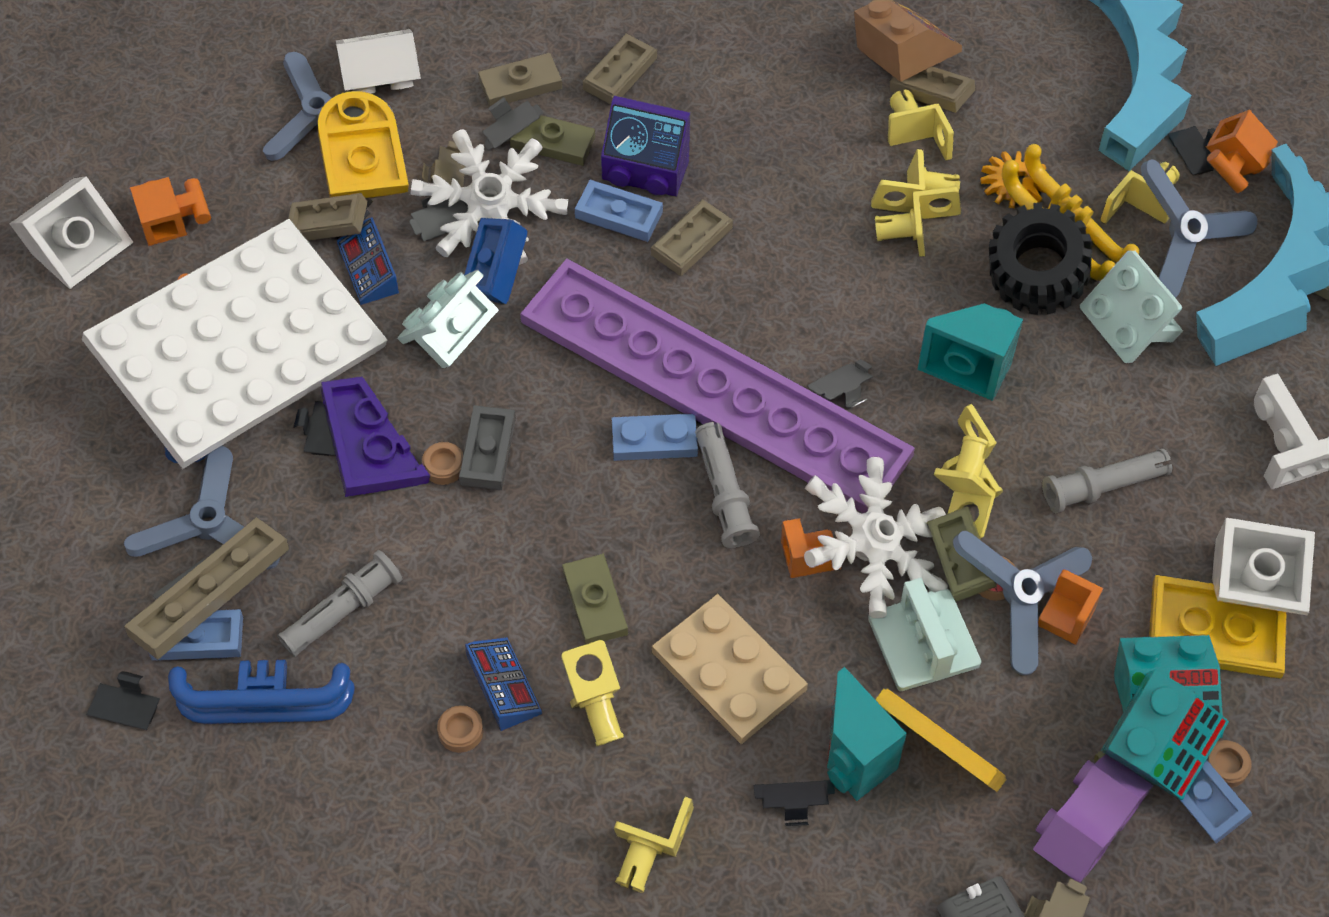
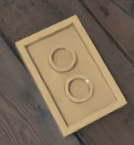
[652,594,808,744]

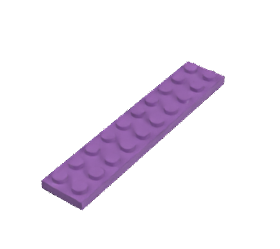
[520,258,915,514]

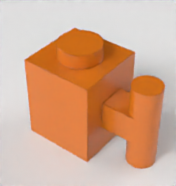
[1206,110,1278,193]
[130,177,211,246]

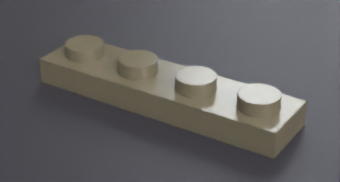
[124,517,289,660]

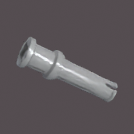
[695,422,760,548]
[1042,448,1172,514]
[277,550,402,657]

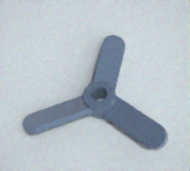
[263,52,393,161]
[1141,159,1257,298]
[124,446,280,570]
[953,531,1092,676]

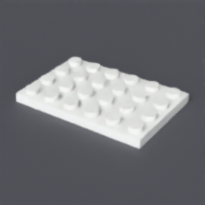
[82,219,387,469]

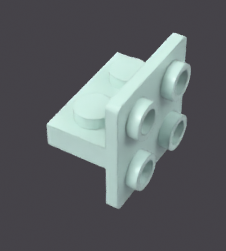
[1080,251,1183,363]
[397,270,498,368]
[868,578,981,691]

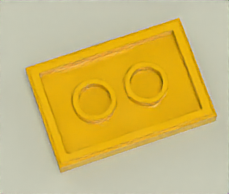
[1149,575,1286,679]
[875,688,1007,792]

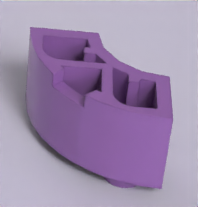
[1033,754,1153,883]

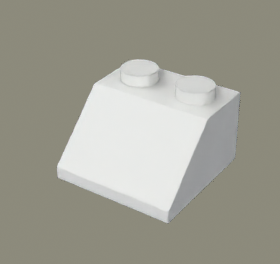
[336,29,421,94]
[10,176,133,289]
[1212,518,1315,615]

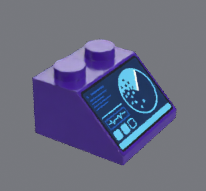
[601,96,690,197]

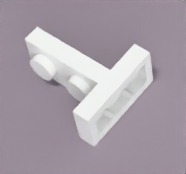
[1254,374,1329,490]

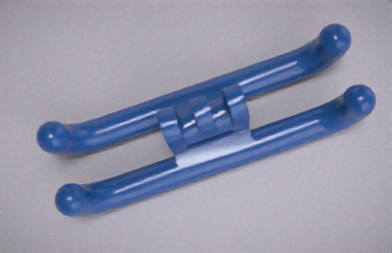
[168,660,355,724]

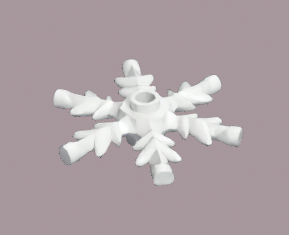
[411,129,568,265]
[804,457,948,618]

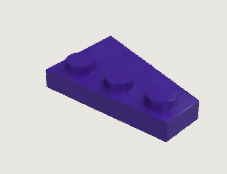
[321,376,430,497]

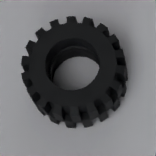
[989,203,1092,315]

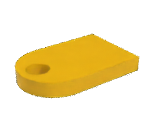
[318,91,409,198]

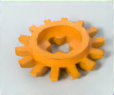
[980,151,1046,209]

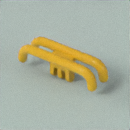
[1002,144,1139,281]

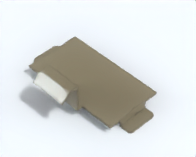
[422,141,465,187]
[1024,879,1090,917]

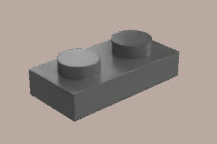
[459,405,516,490]

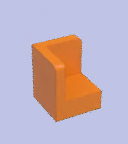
[781,518,842,578]
[1038,569,1103,645]

